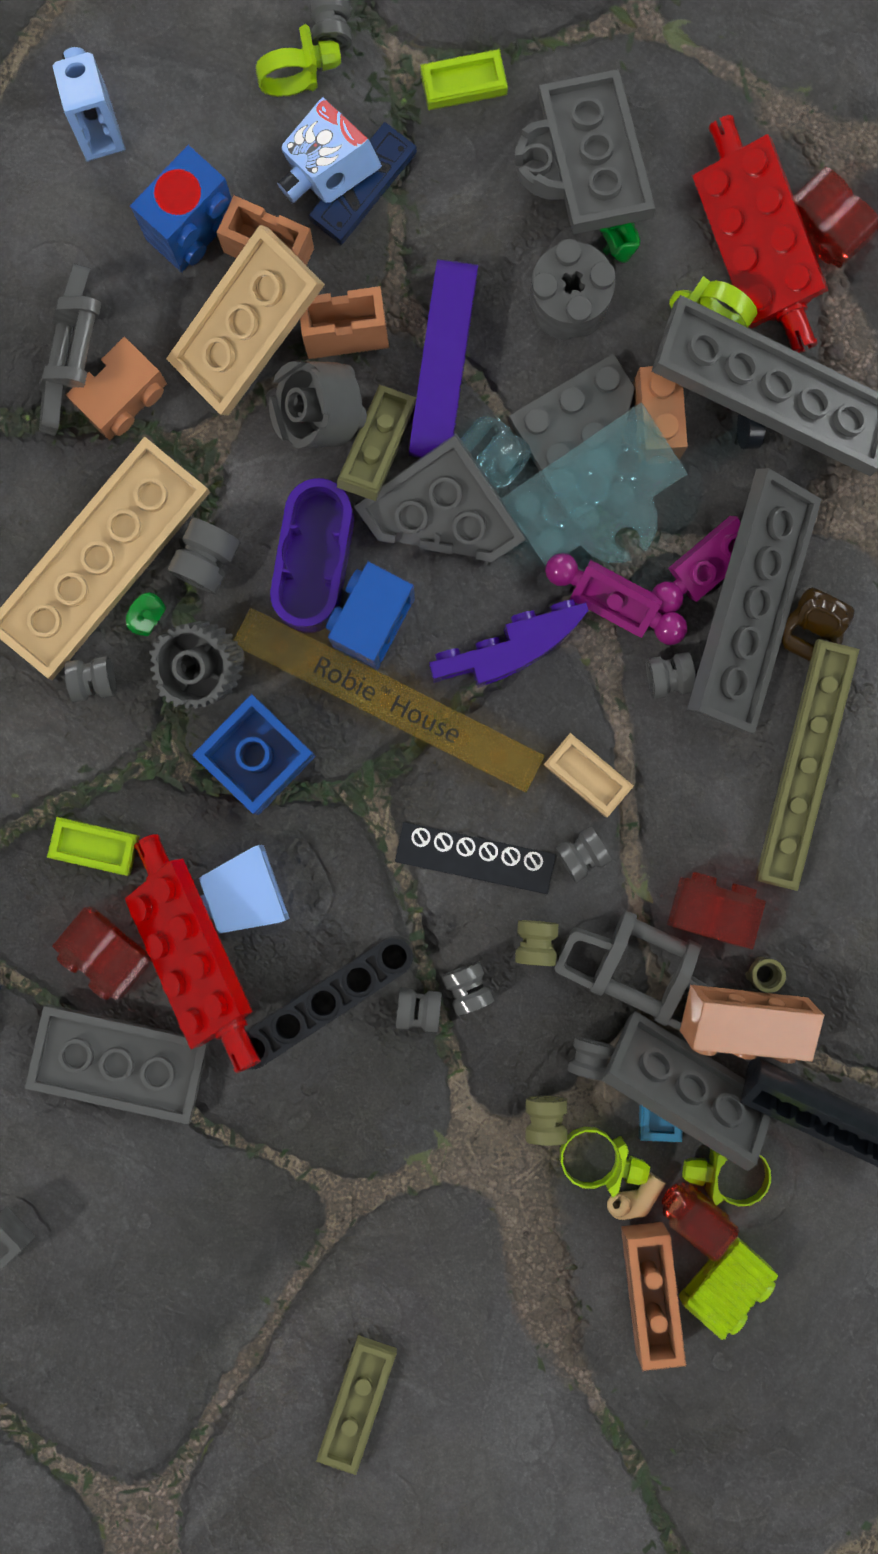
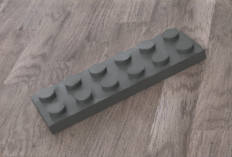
[651,295,878,476]
[687,468,822,734]

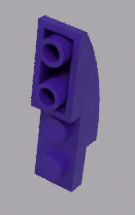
[429,600,589,688]

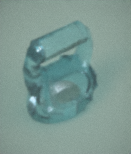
[461,416,531,488]

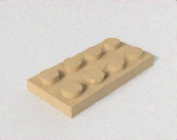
[166,225,325,415]

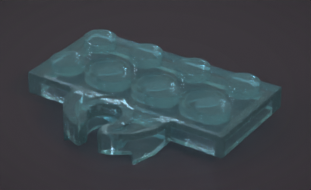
[501,402,688,566]

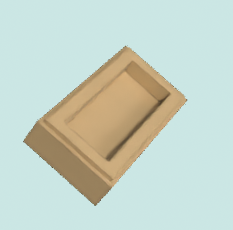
[544,733,634,818]

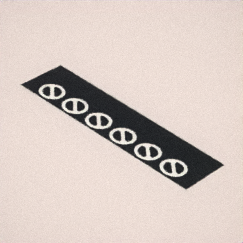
[395,822,556,894]

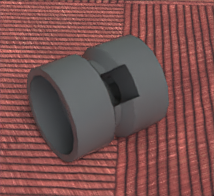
[167,518,241,595]

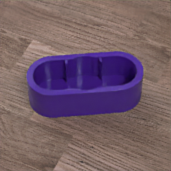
[270,478,354,633]

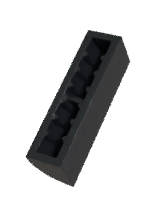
[740,1057,878,1167]

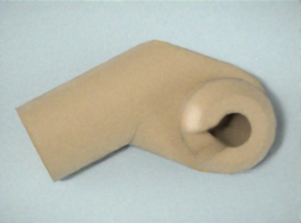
[607,1172,666,1220]

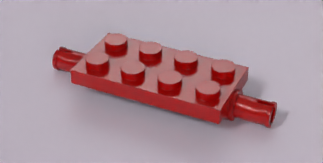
[692,115,829,353]
[125,834,261,1073]

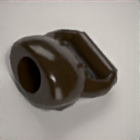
[781,587,855,661]

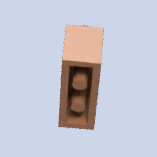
[680,985,824,1064]
[621,1222,686,1371]

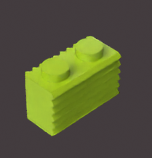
[678,1233,778,1340]

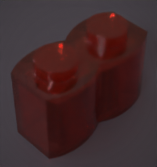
[794,166,878,269]
[667,872,766,950]
[52,906,152,1000]
[662,1181,738,1261]

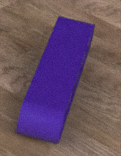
[409,259,478,458]

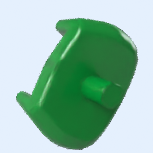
[600,222,640,263]
[126,592,166,636]

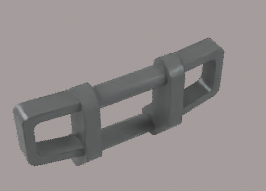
[38,263,101,436]
[555,909,710,1030]

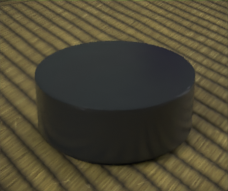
[737,414,766,449]

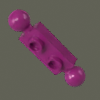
[652,516,741,614]
[545,553,688,645]

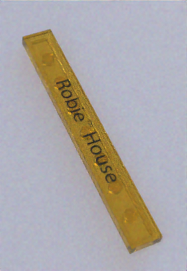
[233,607,545,793]

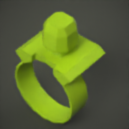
[255,24,341,97]
[669,276,757,328]
[559,1127,650,1198]
[682,1148,771,1207]

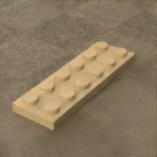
[0,437,210,680]

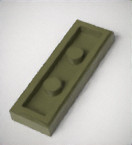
[337,384,416,501]
[316,1335,397,1475]

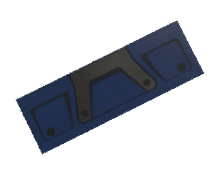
[309,122,417,246]

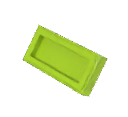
[420,49,508,110]
[47,817,140,876]

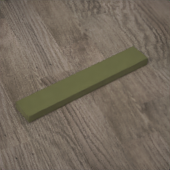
[755,639,860,891]

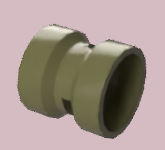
[515,920,559,966]
[525,1095,567,1146]

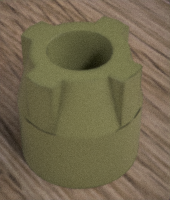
[746,957,786,993]

